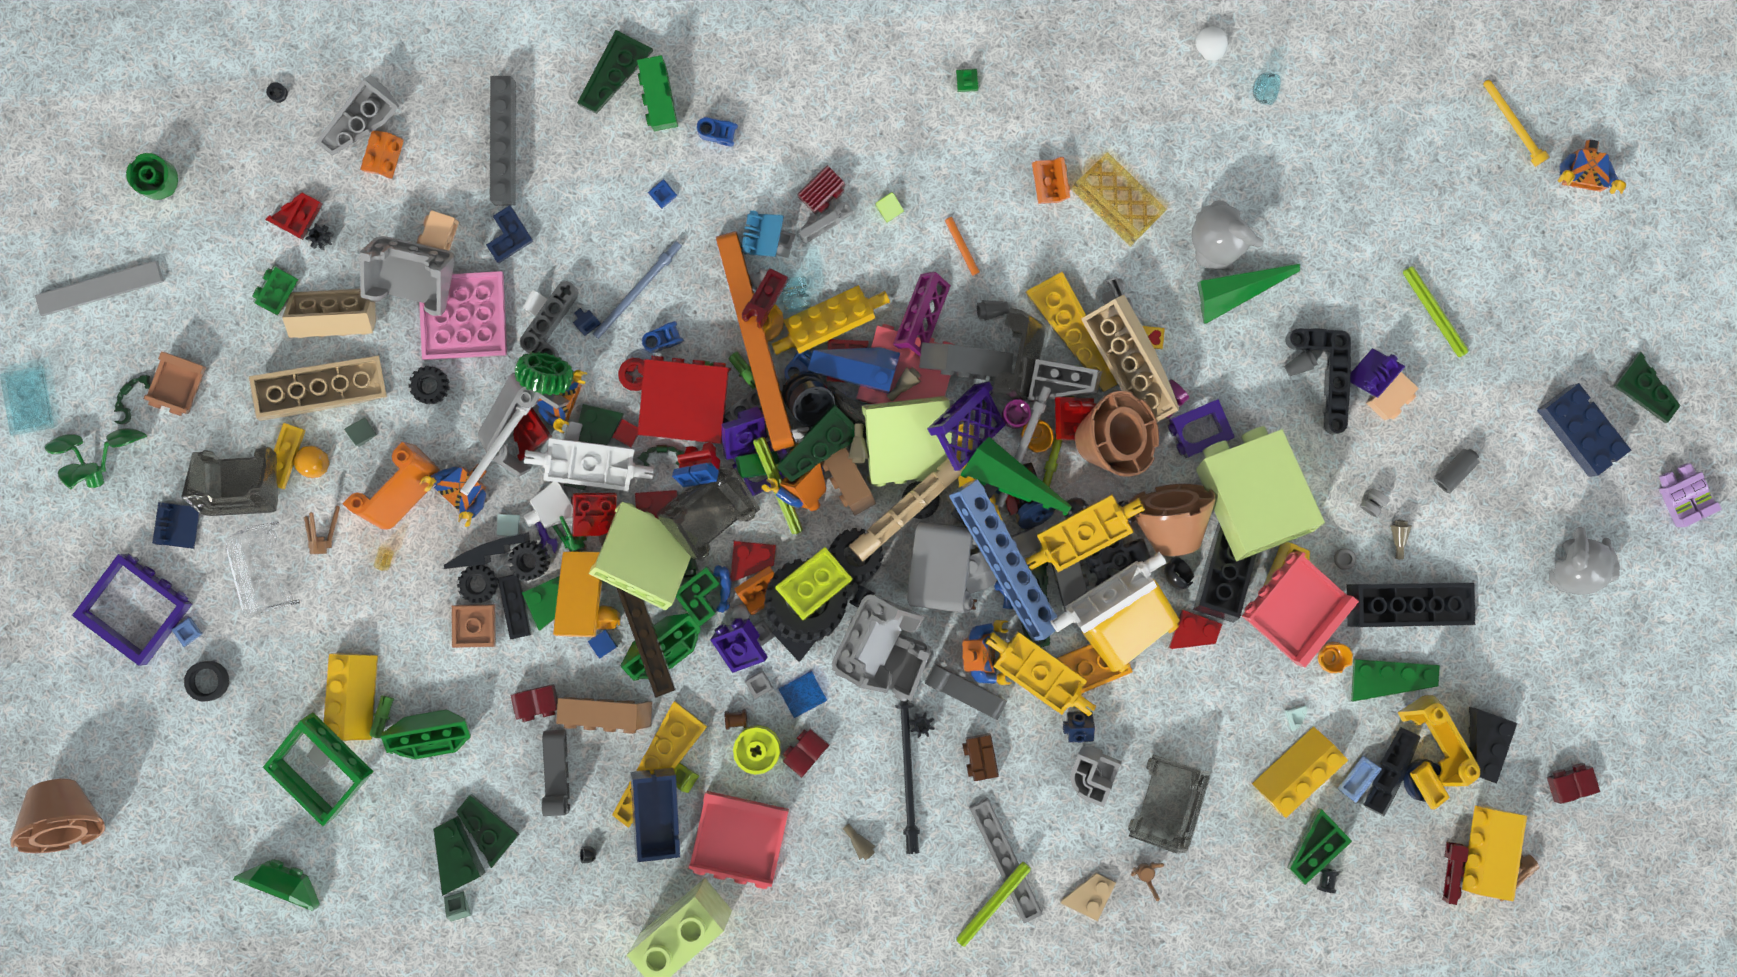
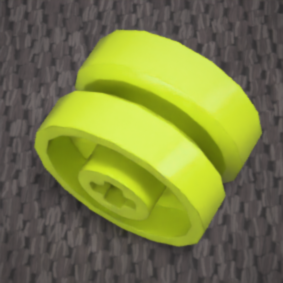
[733,725,781,775]

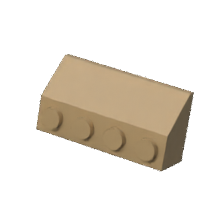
[282,289,376,338]

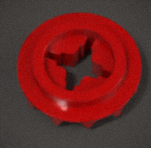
[618,358,644,391]

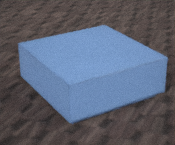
[172,617,202,647]

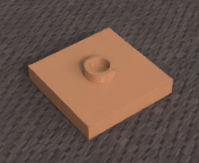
[452,604,496,648]

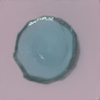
[1253,72,1281,105]

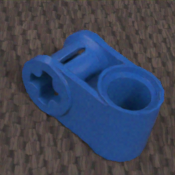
[697,117,738,147]
[642,321,684,353]
[784,349,812,380]

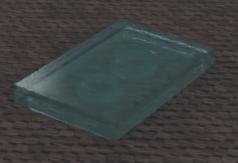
[0,366,55,436]

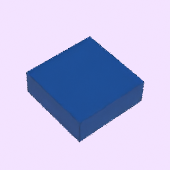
[648,179,677,209]
[588,630,618,659]

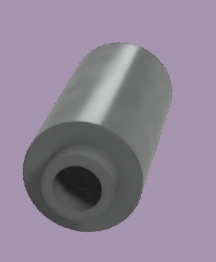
[1434,449,1480,494]

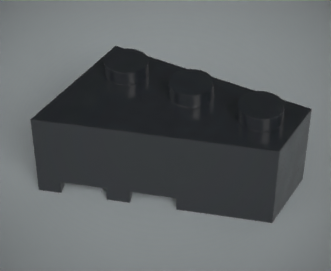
[1469,707,1517,784]

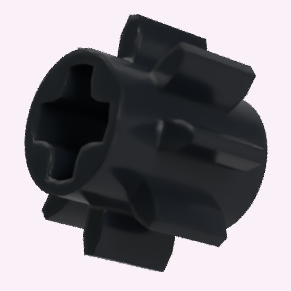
[305,223,334,250]
[909,712,935,738]

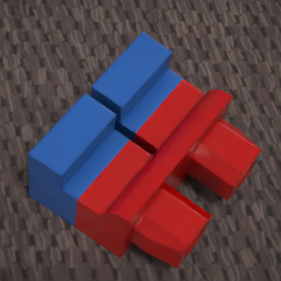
[672,442,721,488]

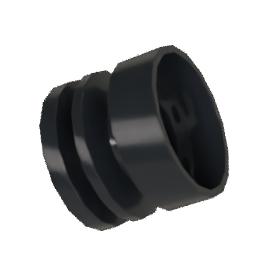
[782,371,835,426]

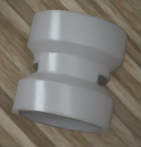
[1360,488,1390,518]

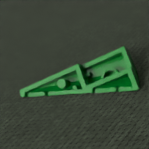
[1197,264,1300,324]
[960,437,1072,516]

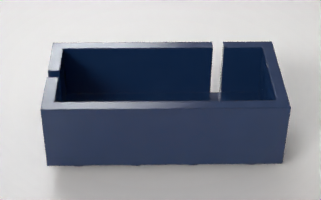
[1537,383,1631,477]
[630,768,680,863]

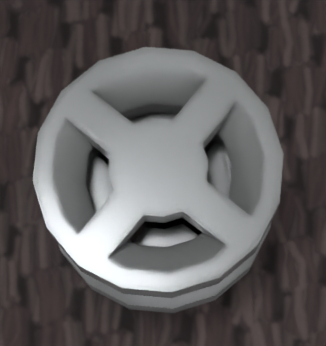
[749,267,767,288]

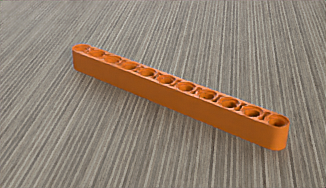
[716,231,795,451]

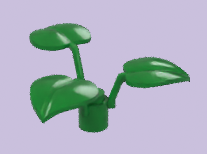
[44,428,147,489]

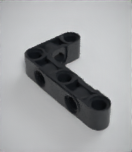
[1285,328,1351,435]

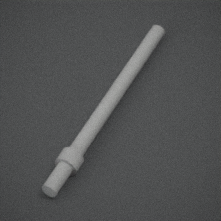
[995,386,1051,507]

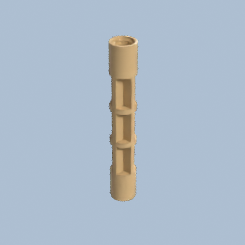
[849,458,963,562]

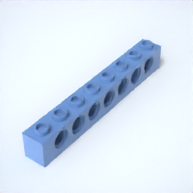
[949,479,1058,641]

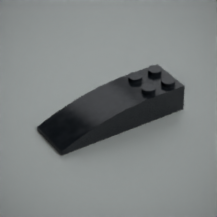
[1193,521,1257,623]
[1346,583,1476,627]

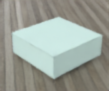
[497,514,520,536]

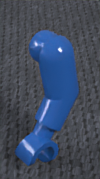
[713,565,732,613]

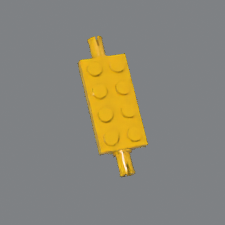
[771,285,890,356]
[1025,494,1145,572]
[985,631,1096,717]

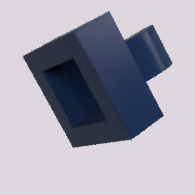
[573,308,601,336]

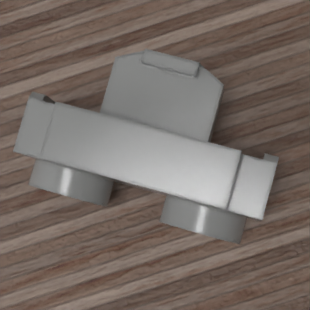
[1102,276,1133,309]

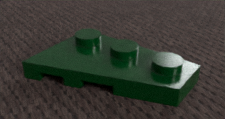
[1614,352,1681,423]
[456,794,520,868]

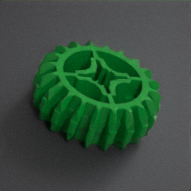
[515,351,573,396]

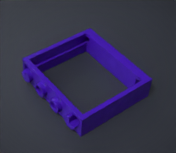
[72,553,193,666]

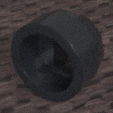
[580,846,597,864]

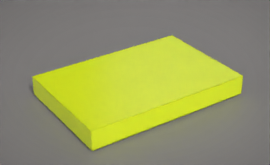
[775,547,853,620]

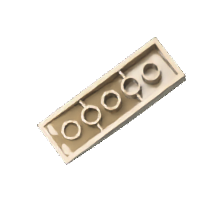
[1081,295,1180,422]
[249,356,387,421]

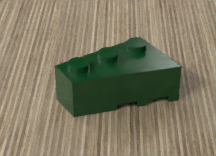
[433,816,486,896]

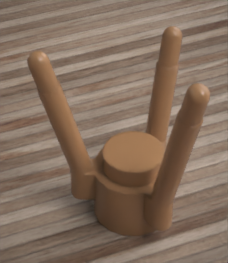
[304,506,340,554]
[1500,854,1540,902]
[1131,862,1164,901]

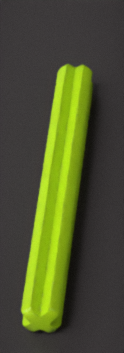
[1403,266,1469,357]
[753,437,803,535]
[956,862,1031,947]

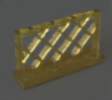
[1071,152,1167,247]

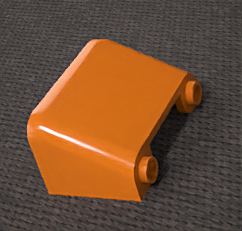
[342,441,440,530]

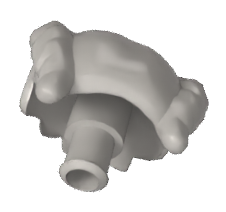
[1192,200,1263,271]
[1549,527,1620,595]

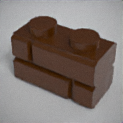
[962,733,999,781]

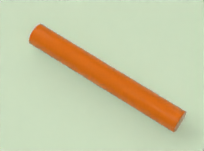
[945,217,980,276]

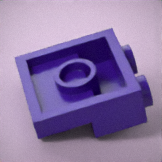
[722,407,767,460]
[710,618,768,673]

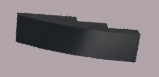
[444,532,530,569]
[1363,727,1421,817]

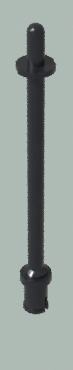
[895,699,920,854]

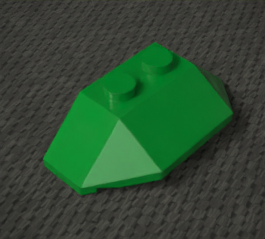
[620,613,701,681]
[380,709,471,760]
[233,859,320,911]

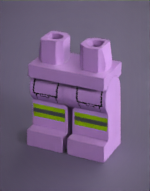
[1659,463,1722,527]

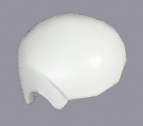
[1196,26,1228,60]

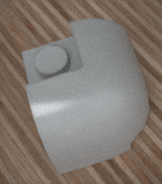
[1070,747,1122,807]

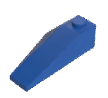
[808,347,900,394]

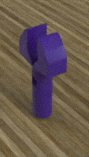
[535,521,559,555]

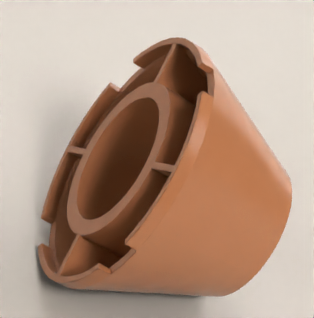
[1075,391,1159,477]
[1129,484,1216,556]
[10,779,105,853]

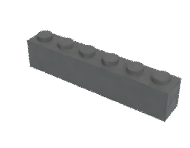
[490,76,516,206]

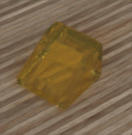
[373,547,394,571]

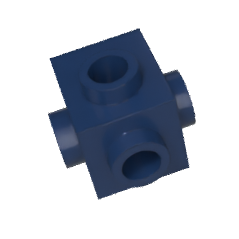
[1063,711,1095,743]

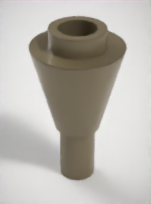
[887,367,921,402]
[848,424,869,463]
[1390,520,1412,560]
[843,824,876,861]

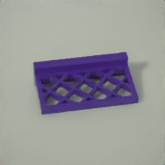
[927,381,1005,471]

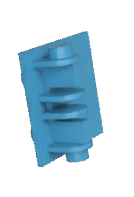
[741,210,784,257]

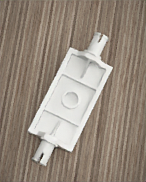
[524,437,654,491]
[1050,552,1166,633]

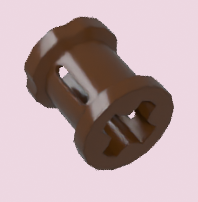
[724,709,748,730]

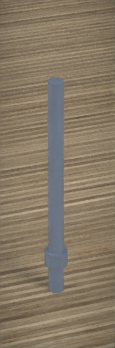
[592,241,682,339]

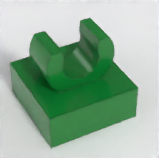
[956,69,978,92]

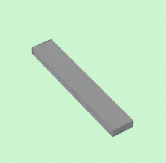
[35,261,164,316]
[969,798,1043,924]

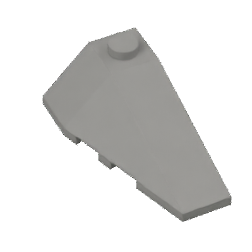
[316,75,399,156]
[966,528,1041,594]

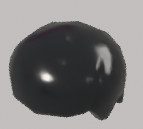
[1164,556,1194,590]

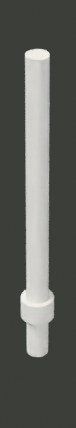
[460,404,531,495]

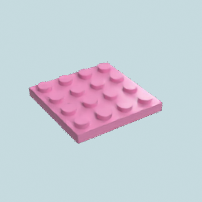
[419,271,507,360]

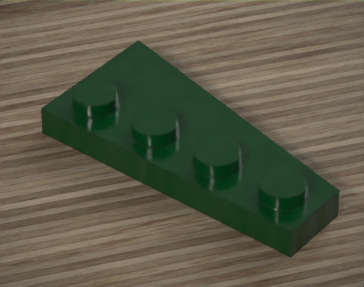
[563,404,624,490]

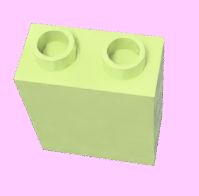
[1196,426,1325,562]
[626,878,732,977]

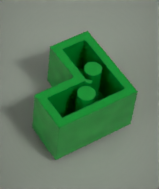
[676,567,721,627]

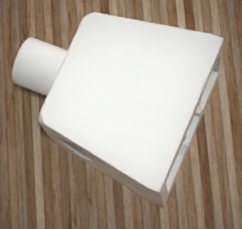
[523,482,573,529]

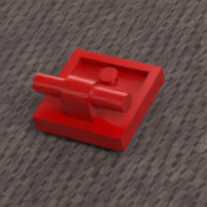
[1055,397,1097,440]
[571,493,617,536]

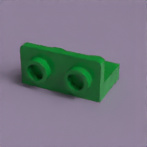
[252,266,299,316]

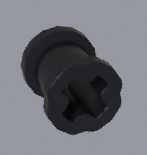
[849,584,875,608]
[1317,868,1340,893]

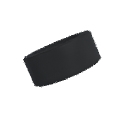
[184,661,229,702]

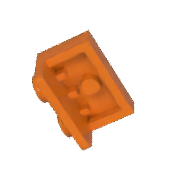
[360,130,403,179]
[1032,157,1070,204]
[734,566,774,615]

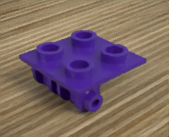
[1350,348,1405,398]

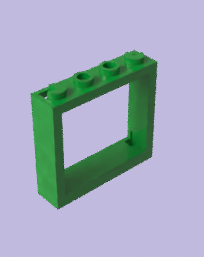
[262,712,374,826]

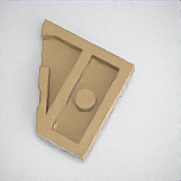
[1060,873,1116,921]

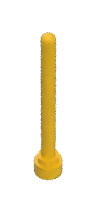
[1483,80,1550,167]

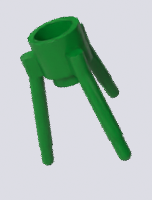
[552,516,587,552]

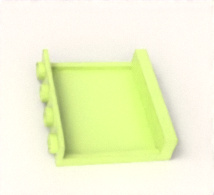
[862,396,952,487]
[589,502,698,610]

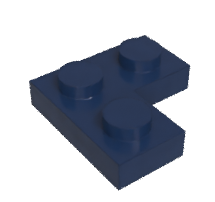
[486,205,534,264]

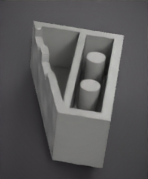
[1028,359,1102,402]

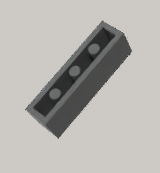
[1051,560,1089,612]

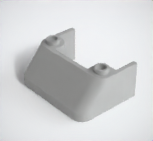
[478,373,569,477]

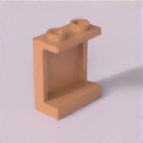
[143,351,206,416]

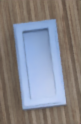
[1337,756,1382,803]

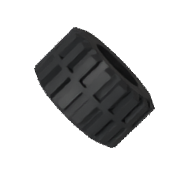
[828,528,883,585]

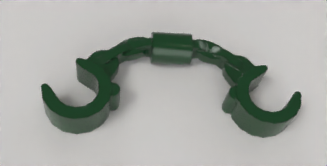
[114,375,151,425]
[637,445,684,467]

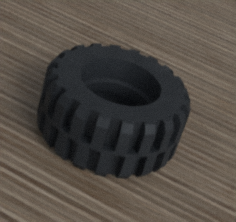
[764,558,848,644]

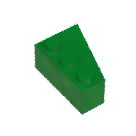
[637,55,678,132]
[1287,808,1352,885]

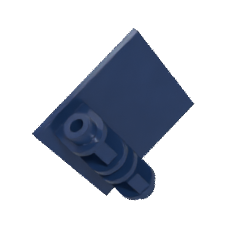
[152,502,200,549]

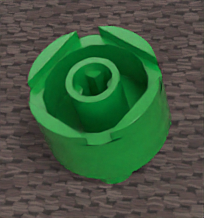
[126,153,178,200]

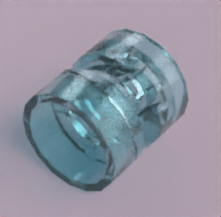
[782,277,812,312]

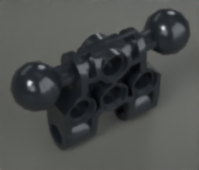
[1064,497,1151,587]

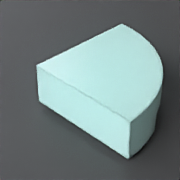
[1285,704,1307,731]

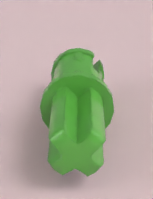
[728,352,756,390]
[370,695,394,738]

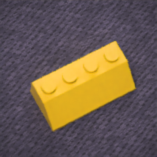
[324,653,378,741]
[1252,726,1348,818]
[1462,805,1527,901]

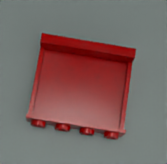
[638,355,732,444]

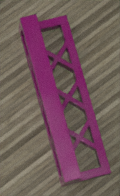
[893,272,951,357]

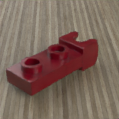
[742,268,789,328]
[1442,842,1469,905]

